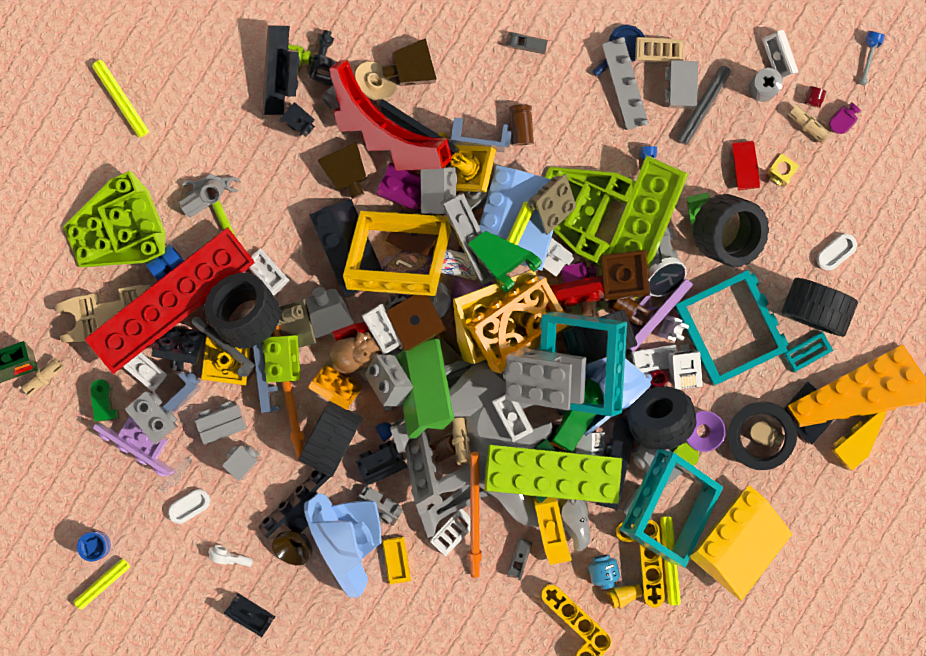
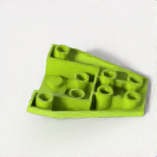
[63,171,166,268]

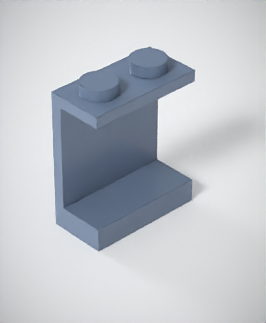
[451,117,512,152]

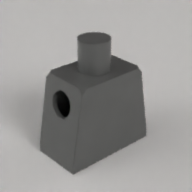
[305,287,354,339]

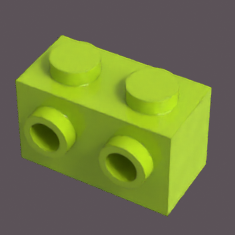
[262,335,301,383]

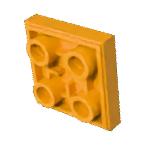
[308,365,362,410]

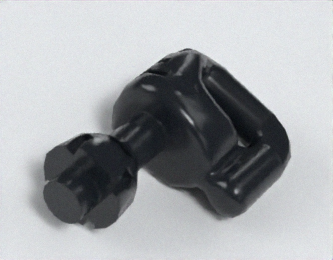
[307,30,337,86]

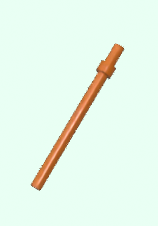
[272,326,304,459]
[468,452,482,578]

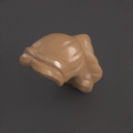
[329,332,382,374]

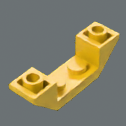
[534,497,572,565]

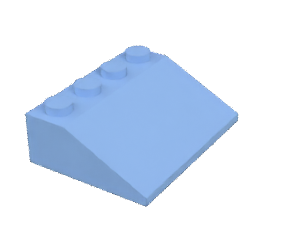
[479,165,554,271]

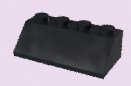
[309,199,383,298]

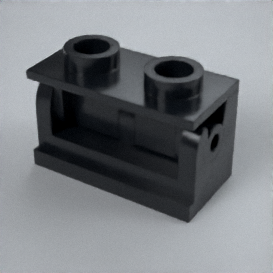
[278,102,315,138]
[355,441,408,486]

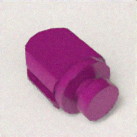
[829,102,861,134]
[561,262,596,283]

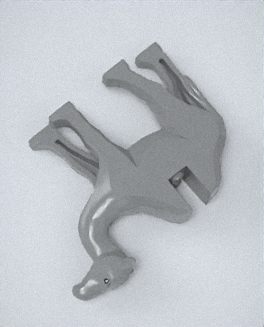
[384,359,591,551]

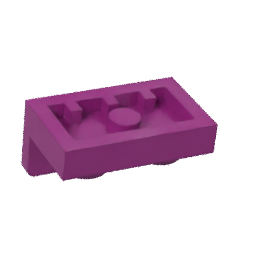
[376,162,421,211]

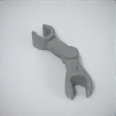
[182,174,241,195]

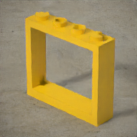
[343,211,451,296]

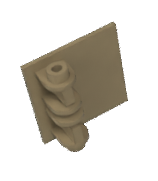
[528,174,576,235]
[277,299,316,348]

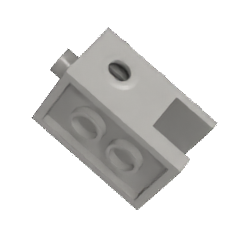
[503,348,586,410]

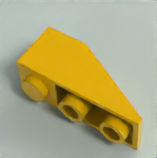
[831,411,887,471]

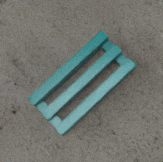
[783,331,834,373]

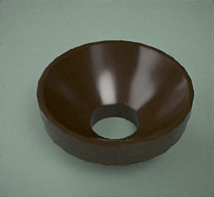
[272,530,313,566]

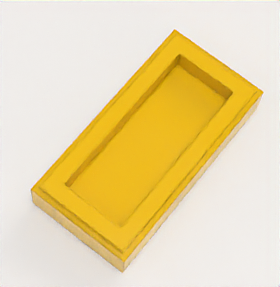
[382,536,411,585]

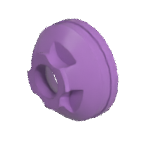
[687,411,726,452]

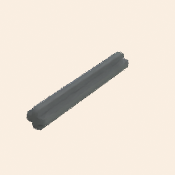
[677,65,731,145]

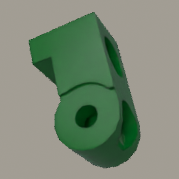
[90,379,120,422]

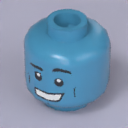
[588,554,620,589]

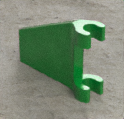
[468,230,543,293]

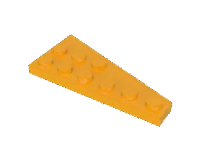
[787,344,926,427]

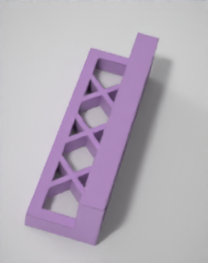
[629,279,693,352]

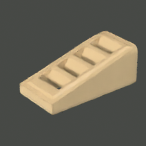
[635,37,684,63]

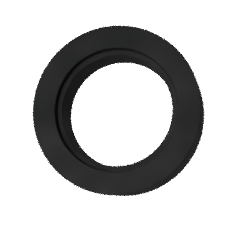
[728,401,797,470]

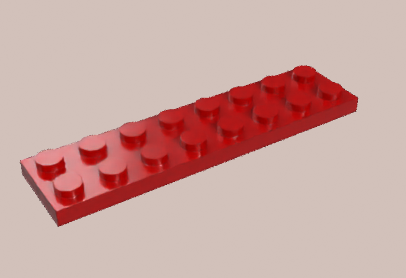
[84,227,256,374]

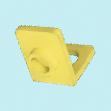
[766,154,799,187]

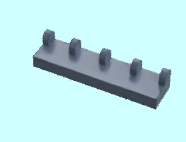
[253,343,280,413]

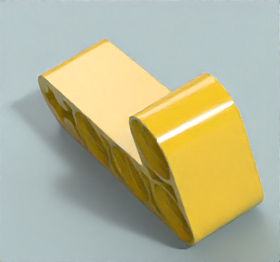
[615,519,665,608]
[541,583,612,656]

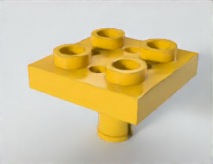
[450,145,496,192]
[201,336,251,385]

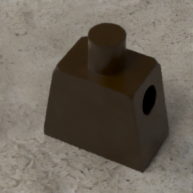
[381,38,437,86]
[318,142,367,199]

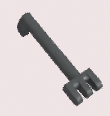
[192,317,255,377]

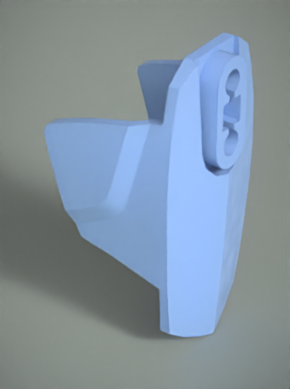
[304,493,382,598]

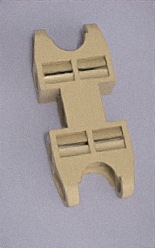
[55,285,152,342]

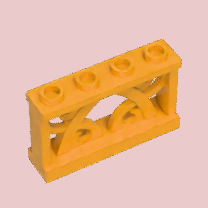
[466,275,568,373]

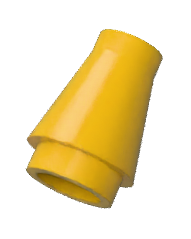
[607,583,643,609]

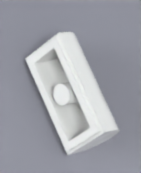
[762,30,799,79]
[492,394,534,442]

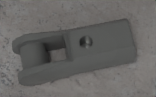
[506,32,548,55]
[507,538,533,581]

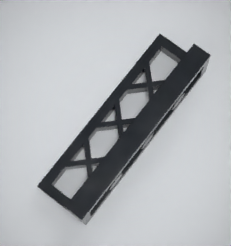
[379,99,460,167]

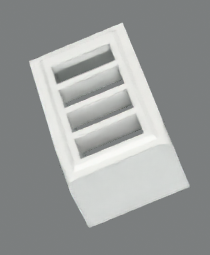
[430,509,470,556]

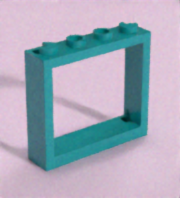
[674,270,789,386]
[539,311,627,417]
[620,448,723,568]

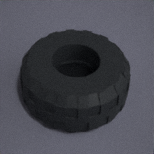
[627,386,697,450]

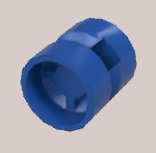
[145,244,184,280]
[77,531,111,562]

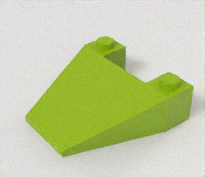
[545,167,636,267]

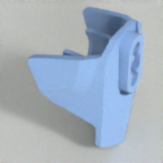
[584,358,652,436]

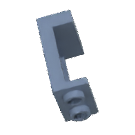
[162,371,201,414]

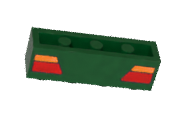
[0,341,38,383]

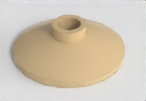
[354,61,397,101]

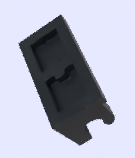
[224,593,276,638]

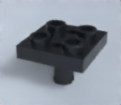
[152,326,206,371]

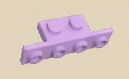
[93,416,176,477]

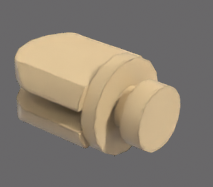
[751,421,785,447]

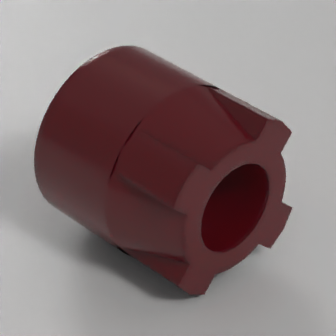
[805,86,827,108]
[650,370,668,389]

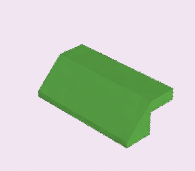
[396,339,454,438]

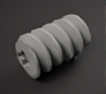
[749,68,783,102]

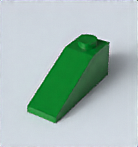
[552,378,604,453]

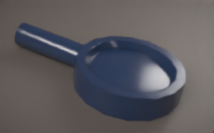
[592,24,646,77]

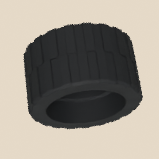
[693,194,769,267]
[204,272,281,349]
[781,277,858,337]
[561,309,637,365]
[299,401,363,477]

